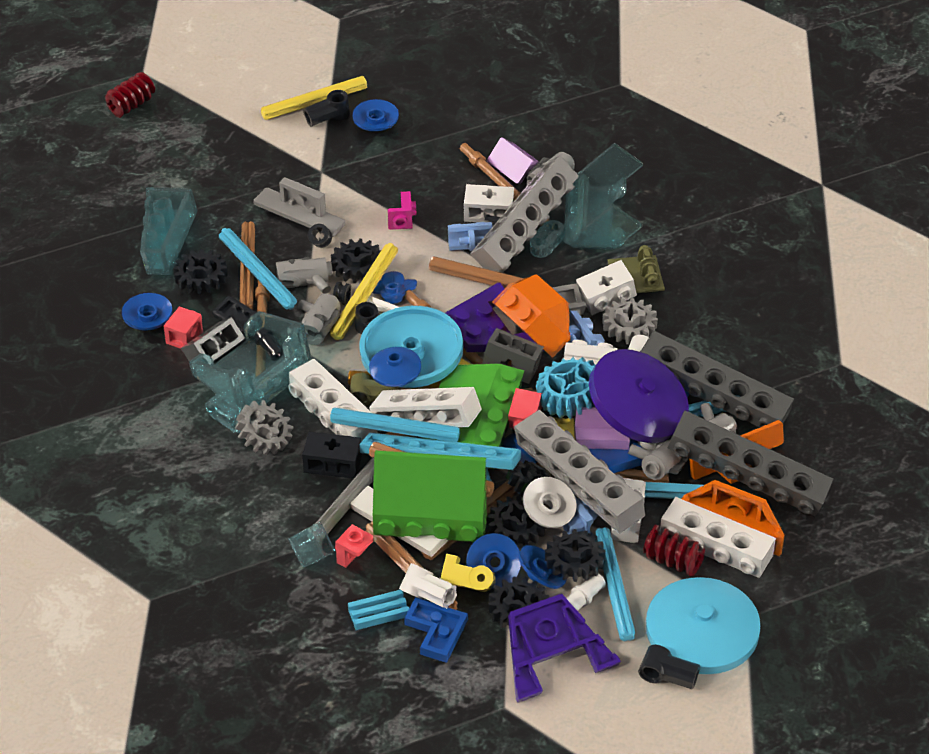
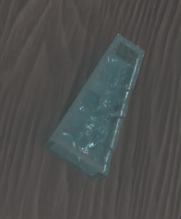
[140,187,197,275]

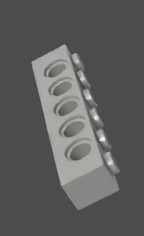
[470,155,579,273]
[514,410,645,534]

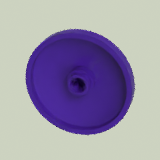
[589,349,689,443]

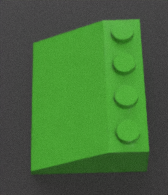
[421,364,524,470]
[372,450,487,542]

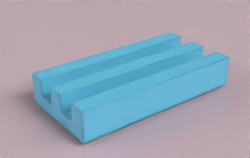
[348,590,409,630]

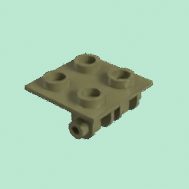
[607,245,665,293]

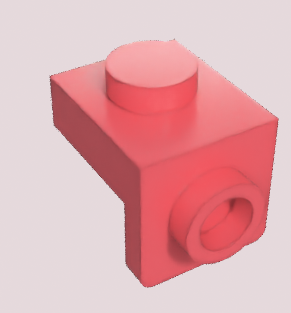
[335,524,374,568]

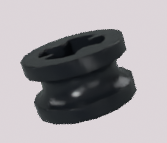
[308,223,332,248]
[333,282,352,306]

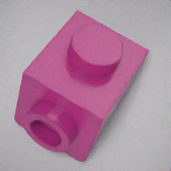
[388,191,416,230]

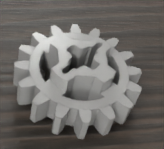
[602,298,658,344]
[235,400,293,455]

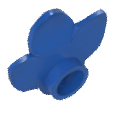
[372,271,417,304]

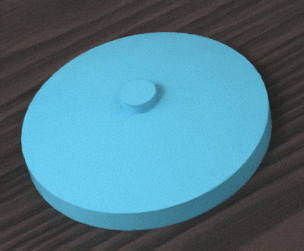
[359,306,463,388]
[646,577,760,674]

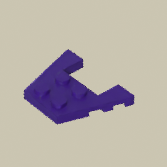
[445,283,544,352]
[508,593,621,703]

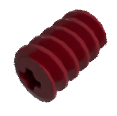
[105,72,156,118]
[643,524,705,576]

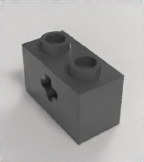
[181,317,245,370]
[482,328,544,384]

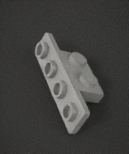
[254,177,345,237]

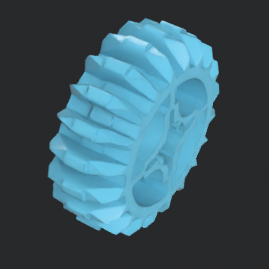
[536,356,595,420]

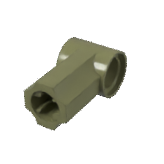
[349,372,401,407]

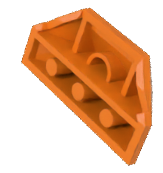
[492,274,570,358]
[681,480,784,557]

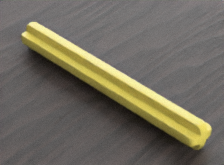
[261,76,367,120]
[329,243,398,341]

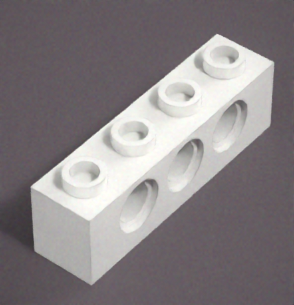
[288,359,377,442]
[369,387,482,427]
[660,497,776,578]

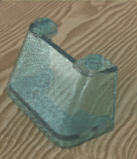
[189,311,312,412]

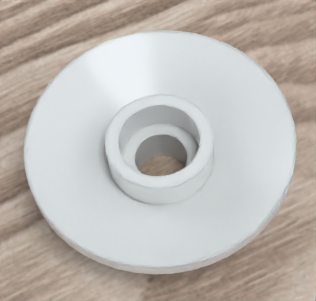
[523,477,577,528]

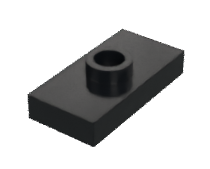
[212,296,265,338]

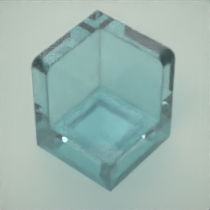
[288,521,335,567]

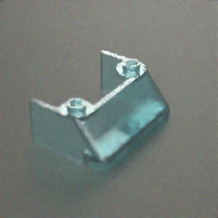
[564,143,643,249]

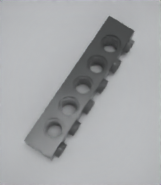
[640,331,794,428]
[667,410,833,517]

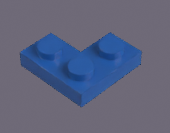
[404,597,468,663]

